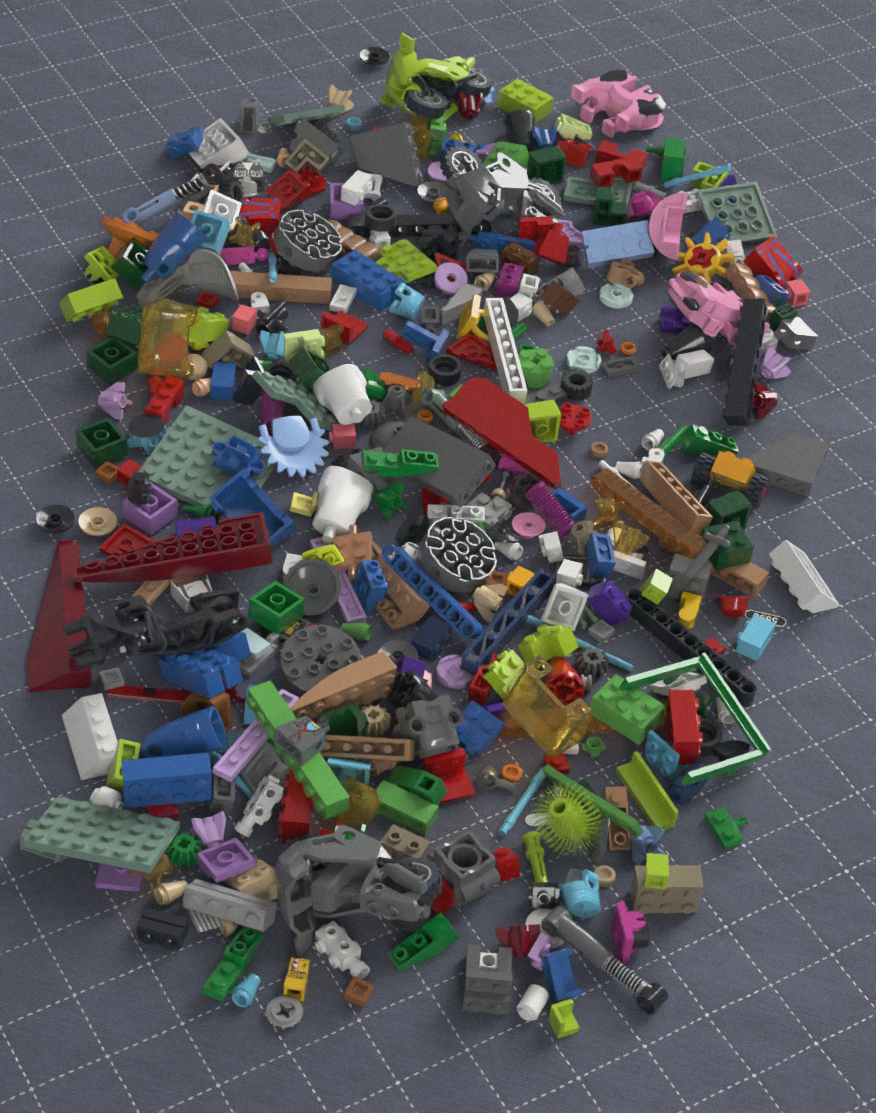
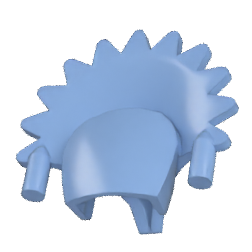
[258,416,329,478]

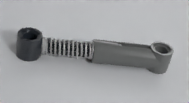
[541,906,668,1014]

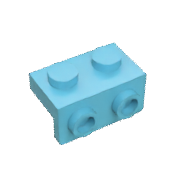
[127,426,168,455]

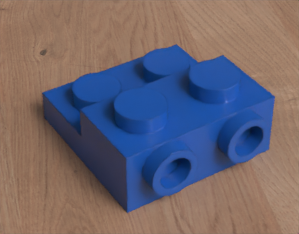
[165,126,204,159]
[352,560,388,615]
[455,701,505,757]

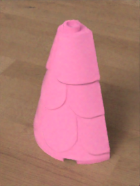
[649,193,688,260]

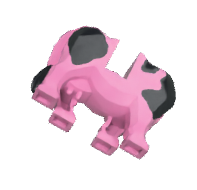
[571,70,666,138]
[667,271,770,346]

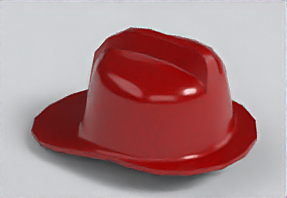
[708,593,753,617]

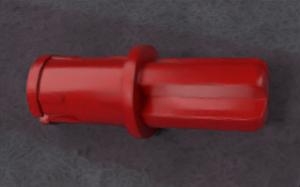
[382,329,413,354]

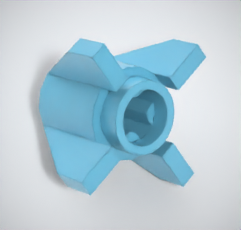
[259,330,284,361]

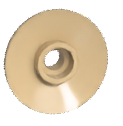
[78,507,117,536]

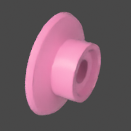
[512,512,546,539]

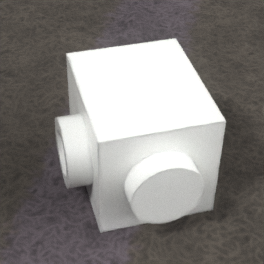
[510,292,533,322]
[556,559,583,589]

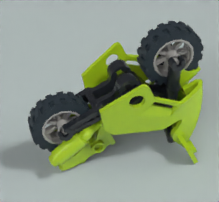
[380,33,493,121]

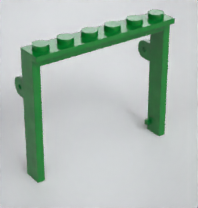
[619,653,771,786]

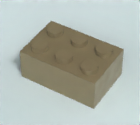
[629,865,704,914]

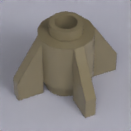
[568,520,598,556]

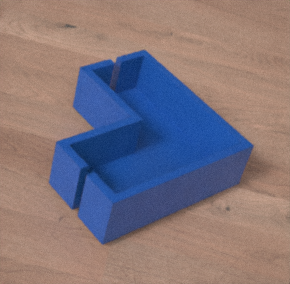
[158,632,251,699]

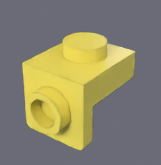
[289,492,318,517]

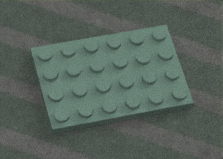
[23,797,180,873]

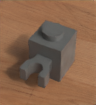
[419,305,439,336]

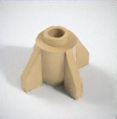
[327,84,354,113]
[473,584,508,622]

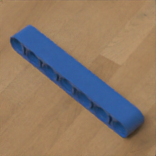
[381,545,483,640]

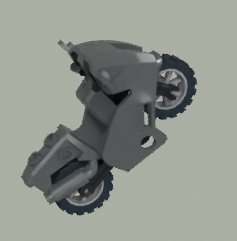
[440,145,564,248]
[275,825,442,957]

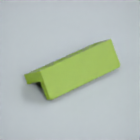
[616,751,678,831]

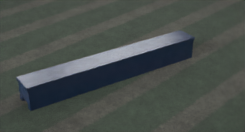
[460,567,557,676]

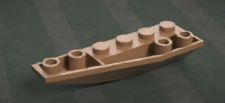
[372,541,430,630]
[290,651,397,719]

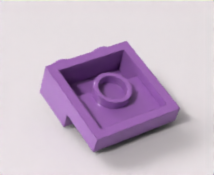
[197,838,256,883]

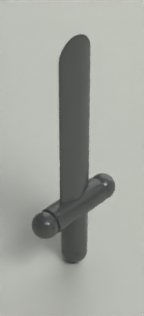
[684,525,730,578]

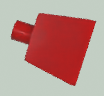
[532,222,569,264]

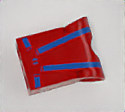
[233,198,281,236]
[743,235,802,289]

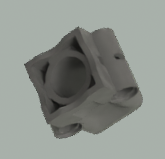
[393,694,463,760]
[427,829,500,908]

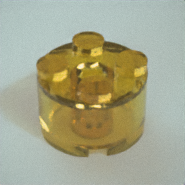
[334,779,381,826]

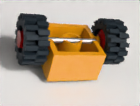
[690,451,770,509]

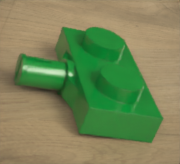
[705,806,748,850]

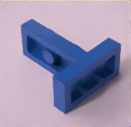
[400,320,449,362]

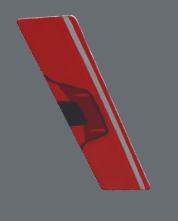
[107,685,191,704]

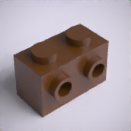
[501,241,539,275]
[540,280,580,316]

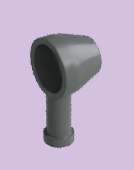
[476,766,516,793]

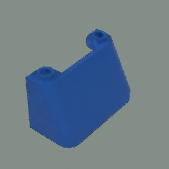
[209,468,297,548]

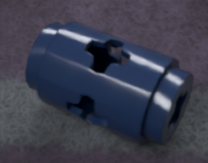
[668,763,708,805]

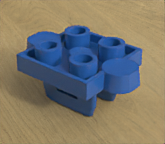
[212,436,265,476]

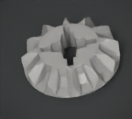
[266,996,303,1030]

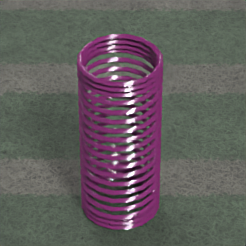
[261,389,285,437]
[525,481,575,540]

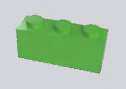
[370,780,439,836]

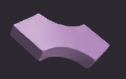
[558,219,583,248]

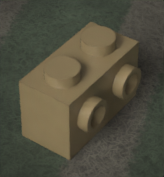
[381,824,431,860]

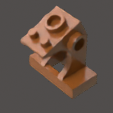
[180,692,232,732]

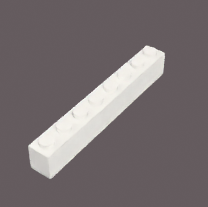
[483,298,527,404]

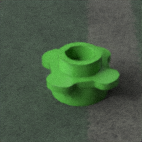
[581,736,606,757]

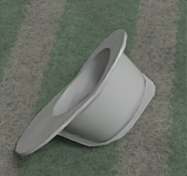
[238,176,259,197]

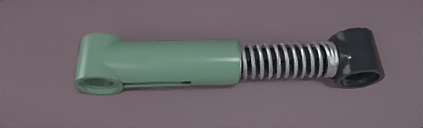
[421,388,502,466]

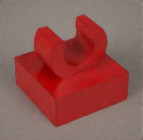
[596,330,617,354]

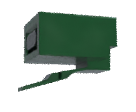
[769,295,798,332]

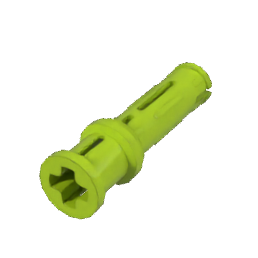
[522,831,548,882]

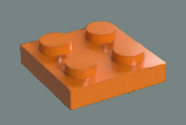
[380,372,421,391]

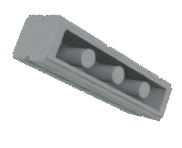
[183,879,276,932]

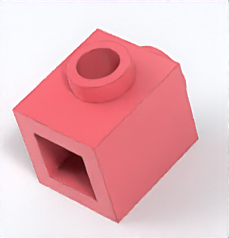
[785,279,810,307]
[232,305,257,335]
[328,423,356,450]

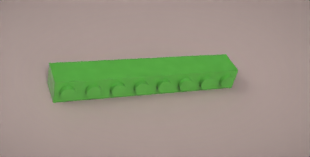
[246,680,350,820]

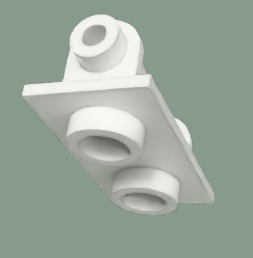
[659,354,684,389]

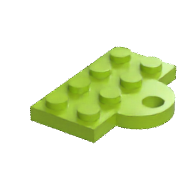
[376,239,437,282]

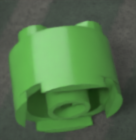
[519,348,553,388]

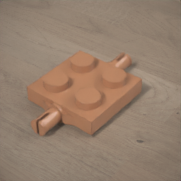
[333,524,372,580]

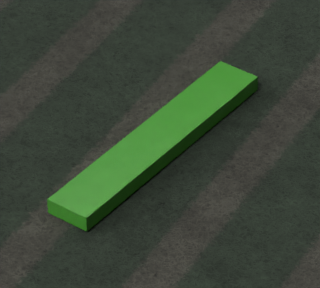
[543,765,644,837]

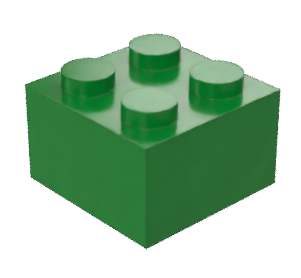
[660,137,687,182]
[248,581,305,635]

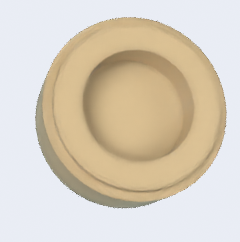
[594,865,616,887]

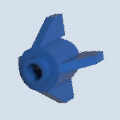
[532,125,557,150]

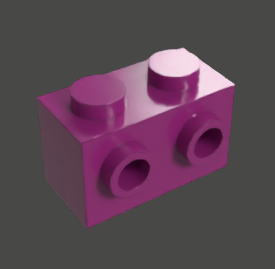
[495,263,524,298]

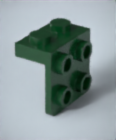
[317,704,370,737]

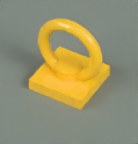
[456,294,490,342]

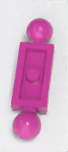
[220,246,269,266]

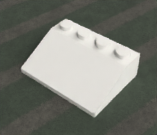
[188,118,249,168]

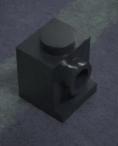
[128,471,153,505]
[527,882,560,909]

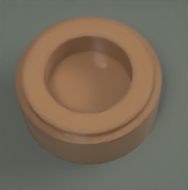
[590,442,608,459]

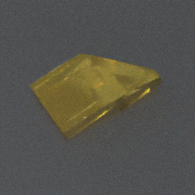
[413,370,434,403]

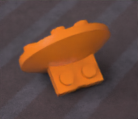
[99,216,159,258]

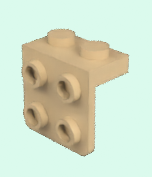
[224,859,278,901]

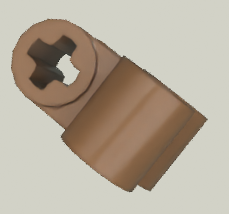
[606,259,644,288]

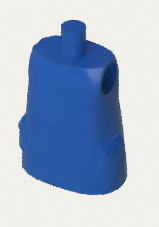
[141,212,208,284]
[138,706,227,759]

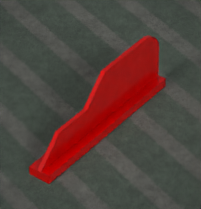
[442,377,562,490]

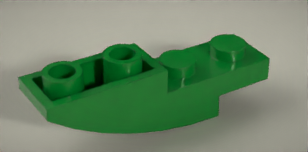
[361,449,439,477]
[202,926,264,1002]

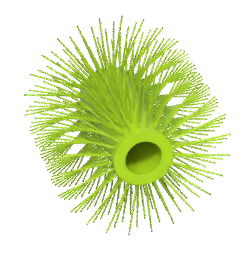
[531,781,606,858]

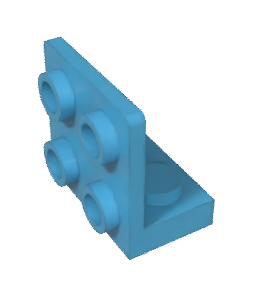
[644,730,688,782]

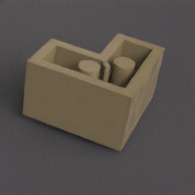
[284,138,330,175]
[202,330,255,370]

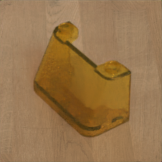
[138,298,199,378]

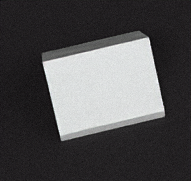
[203,190,242,231]
[541,583,589,631]

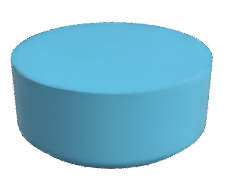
[346,117,362,131]

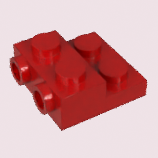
[266,169,313,212]
[517,216,554,241]

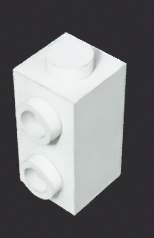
[341,170,373,206]
[674,349,714,379]

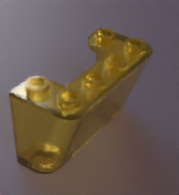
[503,655,594,756]

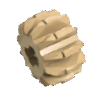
[361,703,391,737]

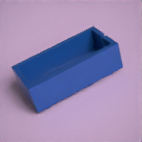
[331,250,404,311]
[122,753,211,808]

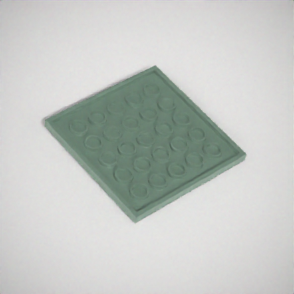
[139,405,277,517]

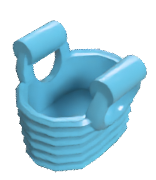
[388,283,425,320]
[559,869,601,918]

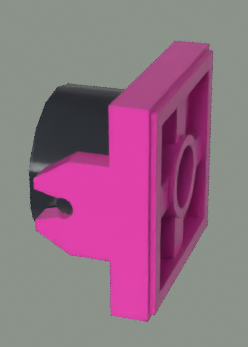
[611,902,649,965]

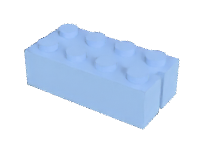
[581,220,654,268]

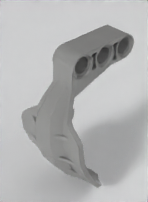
[136,249,239,313]

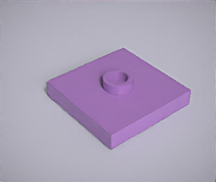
[95,863,144,892]

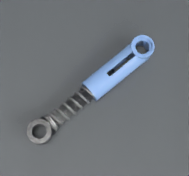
[123,163,225,228]

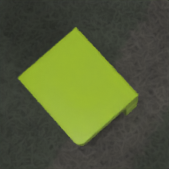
[644,853,669,889]
[549,999,580,1039]

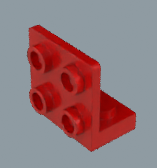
[557,138,595,168]
[321,311,368,344]
[422,748,475,804]

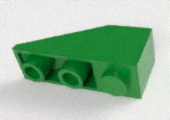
[680,424,739,456]
[386,765,447,806]
[387,912,461,971]

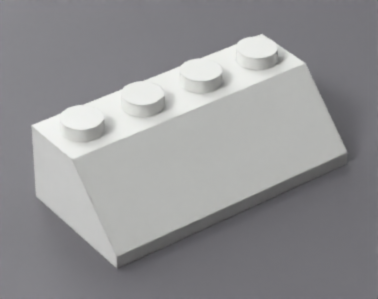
[769,540,839,613]
[62,693,117,780]

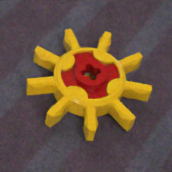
[672,232,735,285]

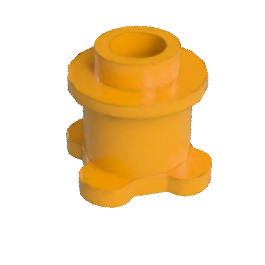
[433,198,451,214]

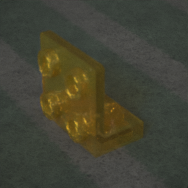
[410,115,433,161]

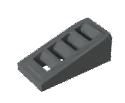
[587,814,610,863]

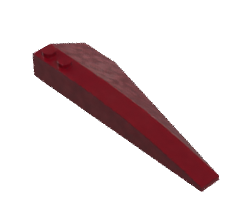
[73,512,273,583]
[27,539,92,692]

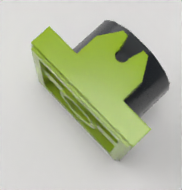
[84,245,120,284]

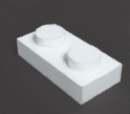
[329,284,357,313]

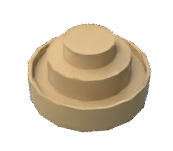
[180,354,207,381]

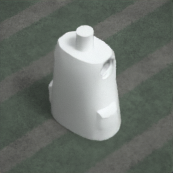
[313,364,372,425]
[312,466,373,544]

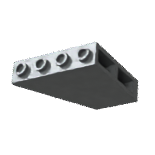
[351,122,424,187]
[747,433,829,497]

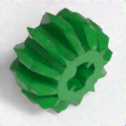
[166,831,203,868]

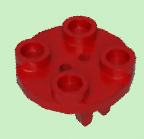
[300,166,326,194]
[559,402,591,436]

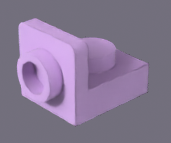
[528,933,551,971]

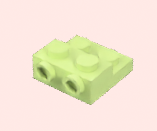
[554,113,593,140]
[283,329,325,365]

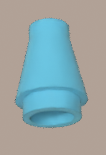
[232,974,261,1007]

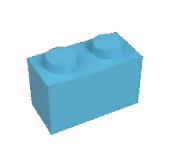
[735,614,776,661]

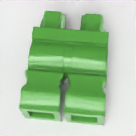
[424,114,448,156]

